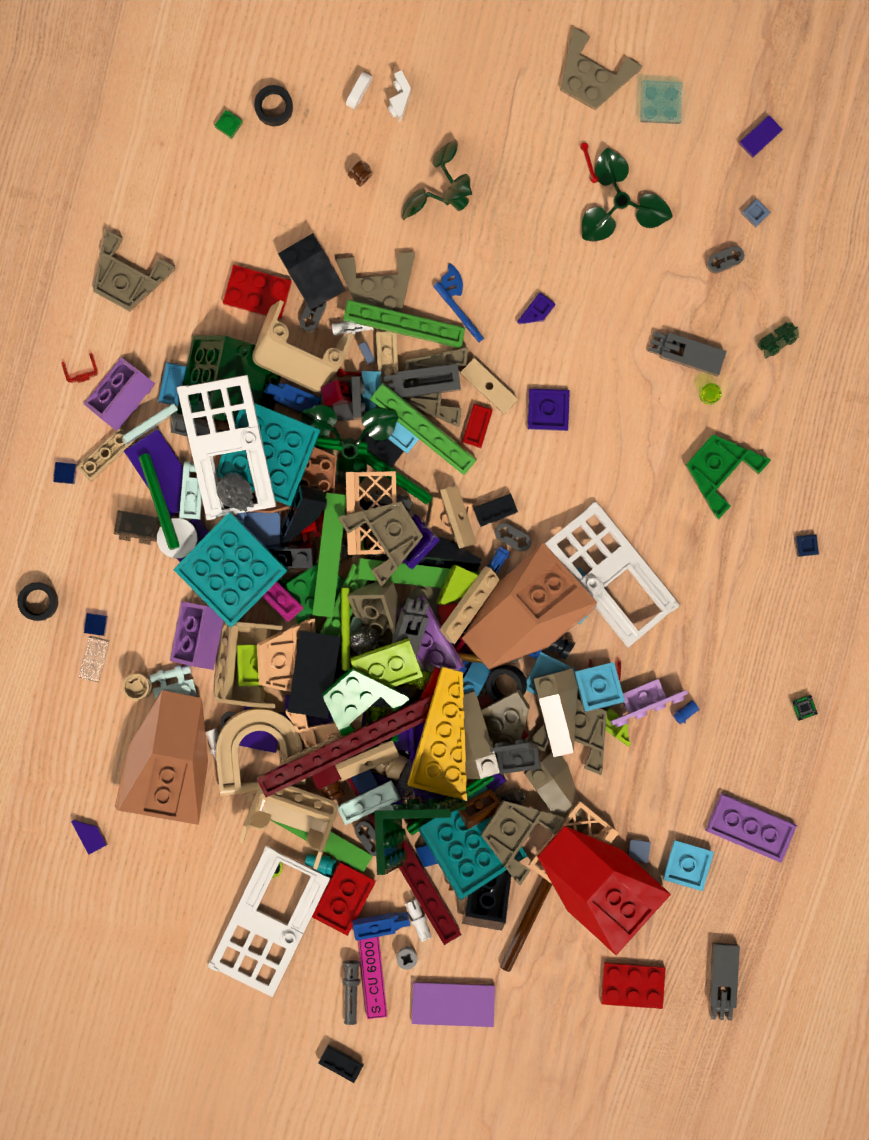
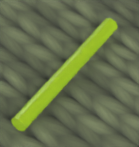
[341,588,350,670]

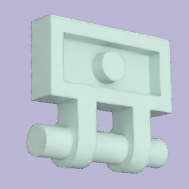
[150,665,198,699]

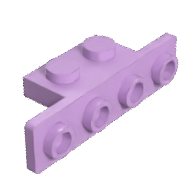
[610,679,688,727]

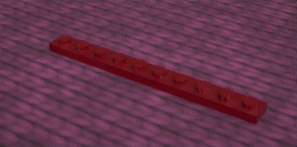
[257,693,434,797]
[347,778,462,945]

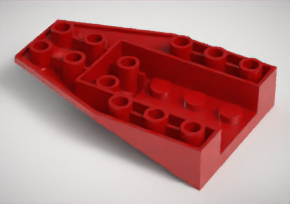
[537,825,671,956]

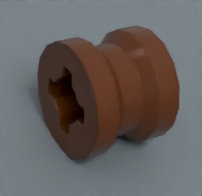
[348,161,373,187]
[320,781,345,800]

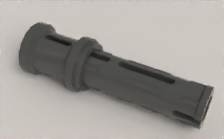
[342,960,361,1025]

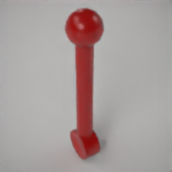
[580,143,598,183]
[336,369,362,377]

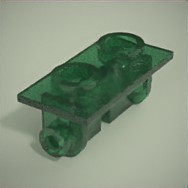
[757,322,799,359]

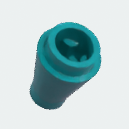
[305,853,337,876]

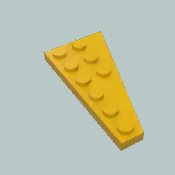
[407,666,467,801]

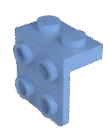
[236,512,281,546]

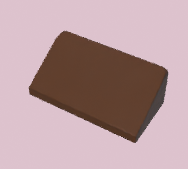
[457,788,501,829]

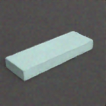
[122,404,178,445]
[338,780,401,825]

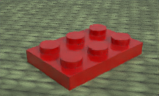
[223,265,292,321]
[312,862,376,936]
[601,962,666,1009]

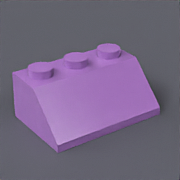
[84,357,155,431]
[170,601,224,670]

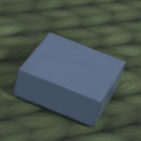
[741,198,771,228]
[358,342,375,366]
[628,839,651,863]

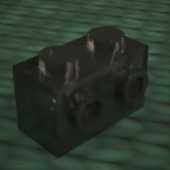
[113,510,160,545]

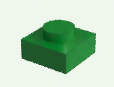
[215,110,243,139]

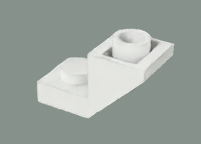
[388,70,411,122]

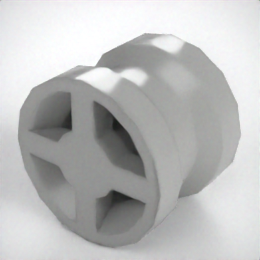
[397,947,417,970]

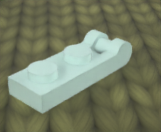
[179,461,202,520]

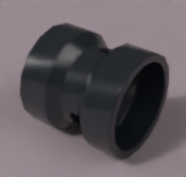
[548,635,575,659]

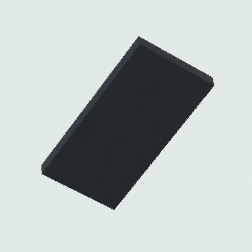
[287,631,342,719]

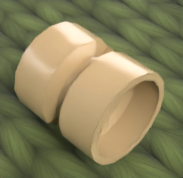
[122,673,153,700]
[372,753,408,781]

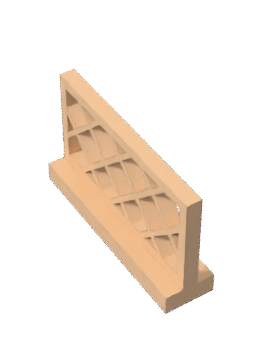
[346,471,397,555]
[528,801,619,884]

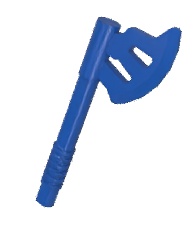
[433,264,484,343]

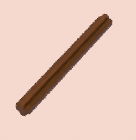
[500,872,552,972]

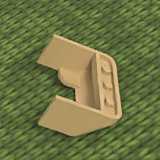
[252,300,353,392]
[214,622,282,708]
[239,785,338,870]

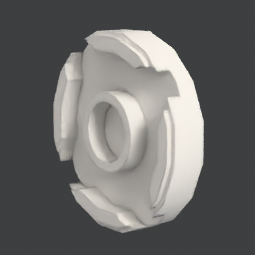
[157,518,198,559]

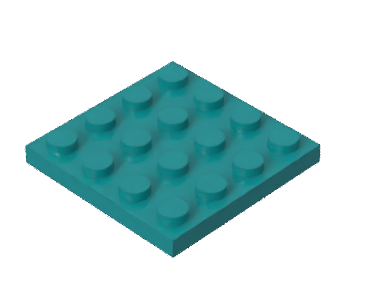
[216,400,321,506]
[173,512,288,628]
[417,786,527,900]

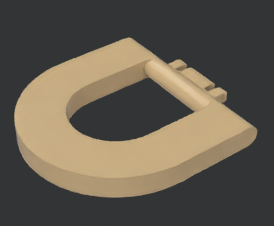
[216,708,306,800]

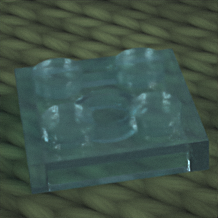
[640,80,683,124]

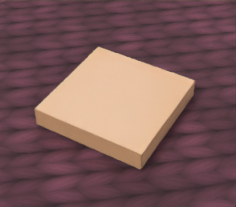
[428,497,473,542]

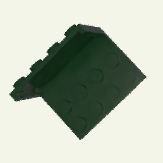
[177,335,281,423]
[374,798,466,875]

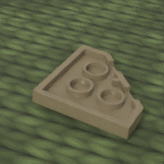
[481,689,530,767]

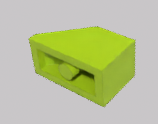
[436,565,478,605]

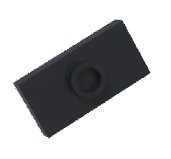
[361,432,404,467]
[473,493,518,527]
[318,1044,364,1083]

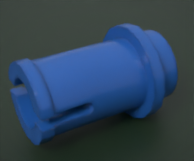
[487,546,510,573]
[673,700,700,725]

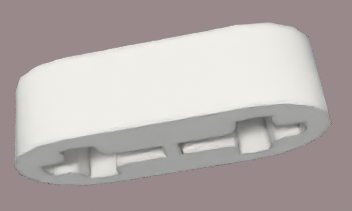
[346,71,373,110]

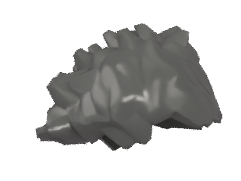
[216,472,254,512]

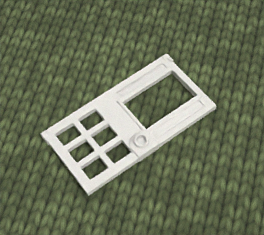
[176,375,277,520]
[545,501,680,648]
[208,845,330,997]

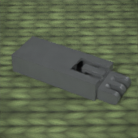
[648,332,727,377]
[383,364,461,398]
[391,597,429,658]
[709,943,740,1021]

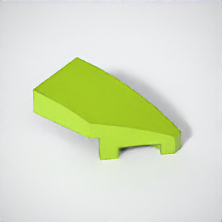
[605,707,631,747]

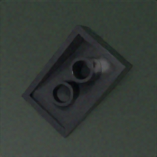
[278,233,346,311]
[462,870,511,931]

